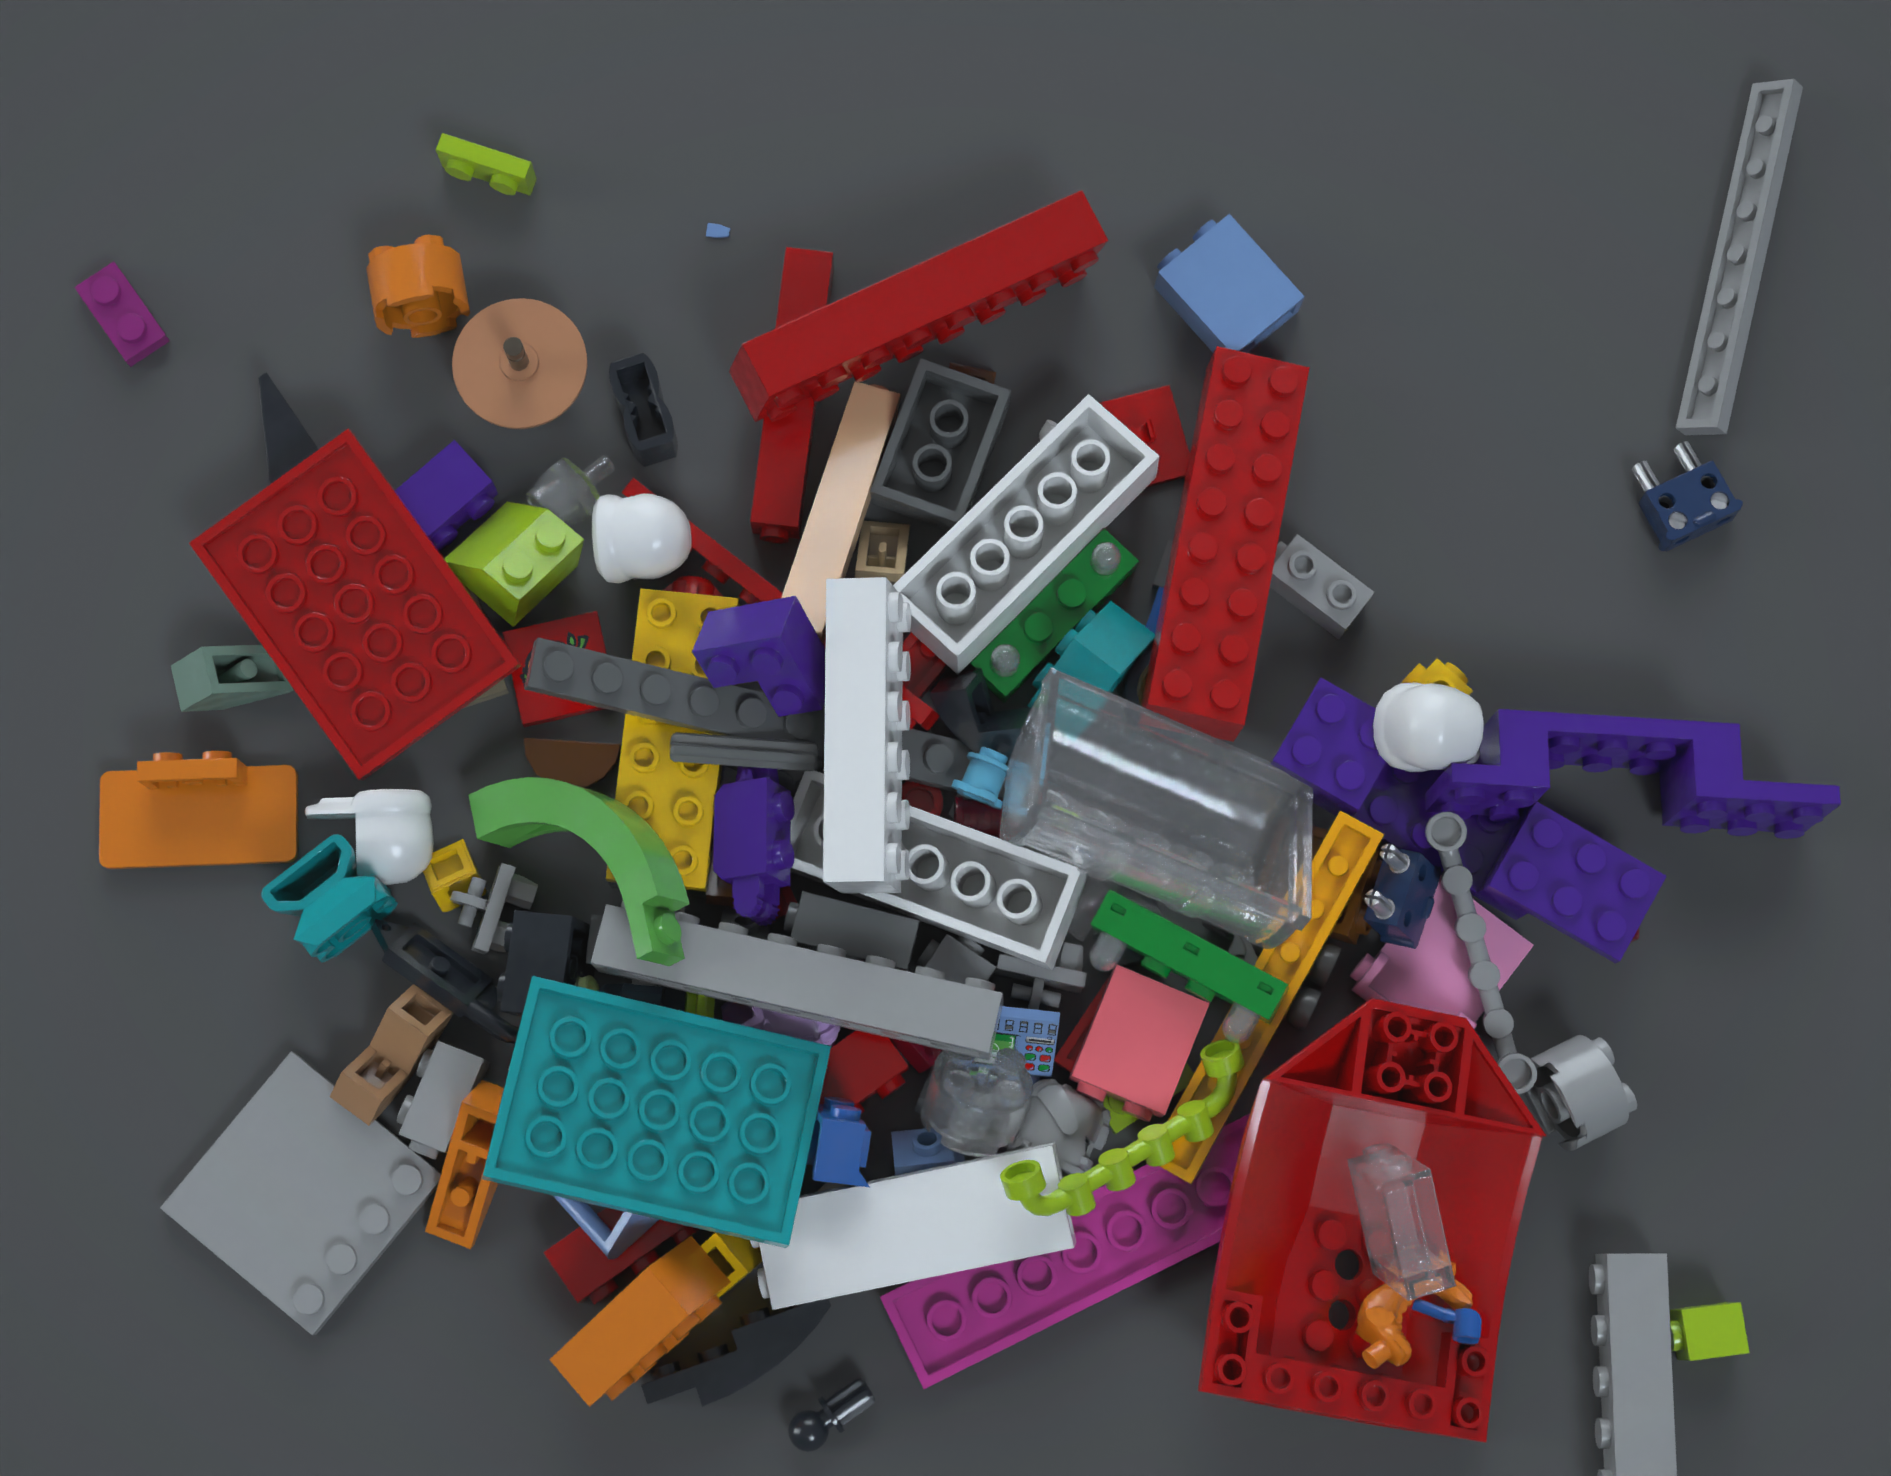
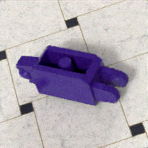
[713,766,795,926]

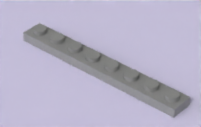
[1676,79,1803,435]

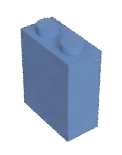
[1154,214,1305,353]

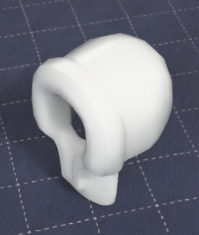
[592,493,692,584]
[1373,682,1483,772]
[305,789,434,885]

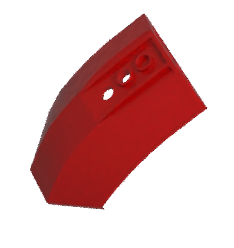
[1198,998,1547,1443]

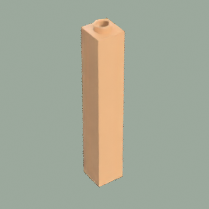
[781,381,901,644]

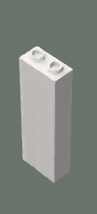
[750,1142,1077,1310]

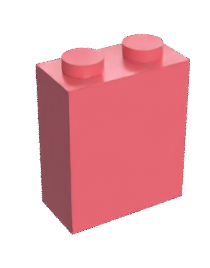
[1069,965,1210,1122]

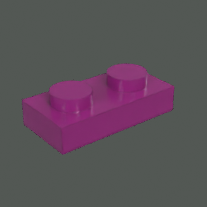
[74,261,170,367]

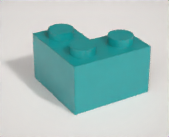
[1028,601,1155,741]

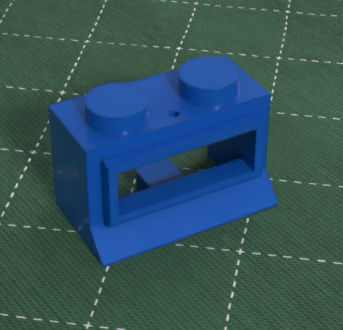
[806,1097,871,1187]

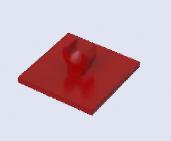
[1100,385,1190,487]

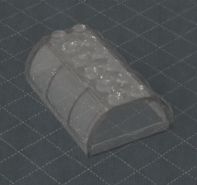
[999,668,1313,949]

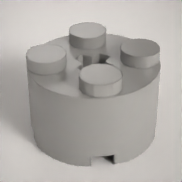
[1525,1035,1637,1151]

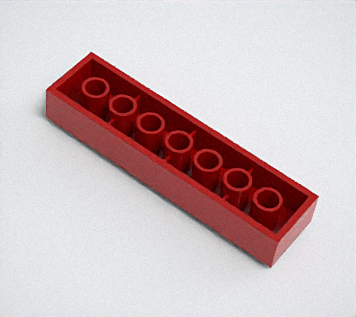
[729,190,1109,422]
[1138,346,1310,742]

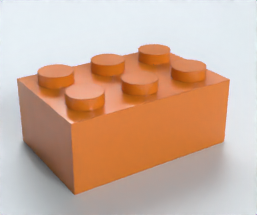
[549,1236,731,1407]

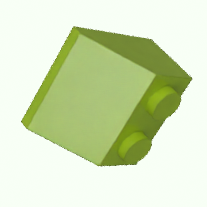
[445,501,584,627]

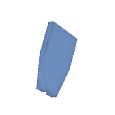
[706,223,731,238]

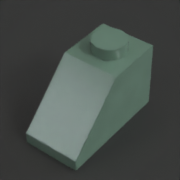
[171,645,294,712]

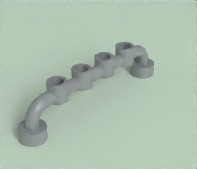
[1425,812,1537,1094]

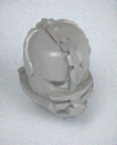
[1006,1079,1111,1177]

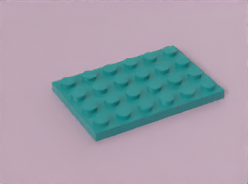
[482,976,831,1248]

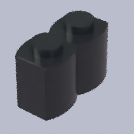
[609,353,678,467]

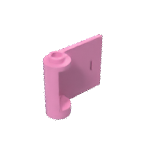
[1350,876,1534,1029]

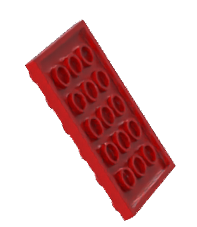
[189,428,522,781]

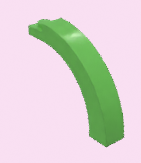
[468,777,690,967]

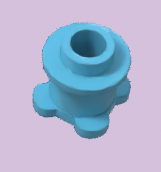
[951,747,1013,810]

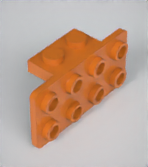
[99,751,298,869]

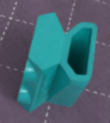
[261,834,398,963]

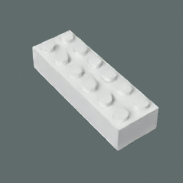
[893,394,1160,675]
[823,577,911,893]
[790,770,1088,970]

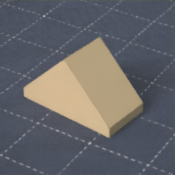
[855,521,910,585]

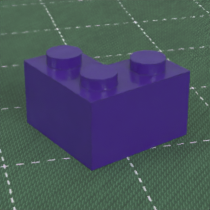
[692,596,825,717]

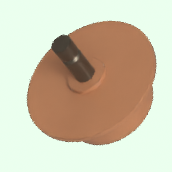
[452,298,587,429]

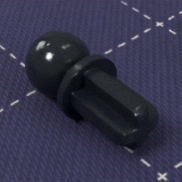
[788,1378,875,1452]

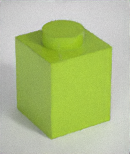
[1670,1302,1750,1361]

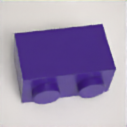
[395,440,499,551]

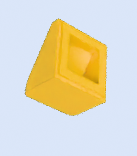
[423,839,487,912]

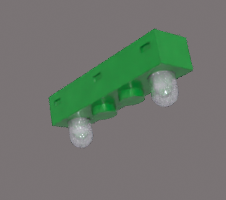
[970,528,1139,703]
[1089,889,1289,1043]

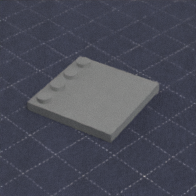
[160,1051,441,1335]

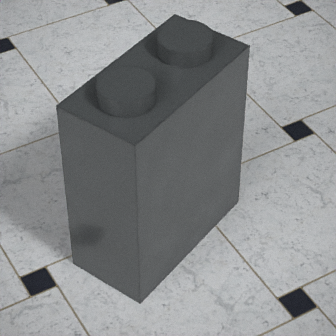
[783,891,920,972]

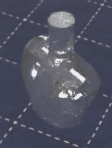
[526,455,615,526]

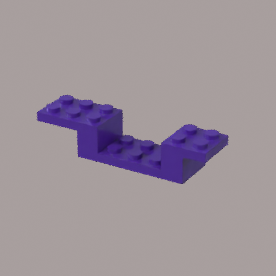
[1270,677,1667,963]
[1425,709,1841,839]

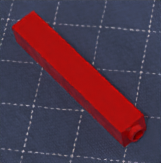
[750,247,834,544]

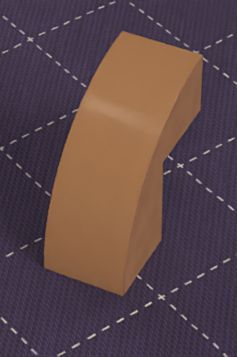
[330,984,453,1126]

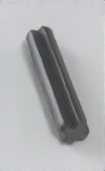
[670,732,818,771]

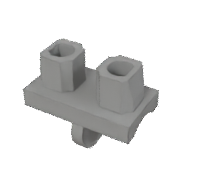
[450,863,538,954]
[994,942,1087,1010]

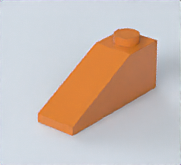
[425,1080,504,1249]

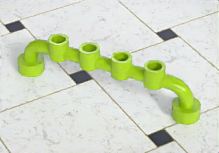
[1000,1039,1245,1216]

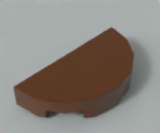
[524,738,621,789]

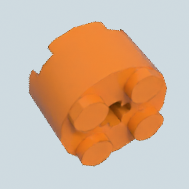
[366,235,470,338]

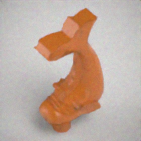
[1356,1249,1473,1369]

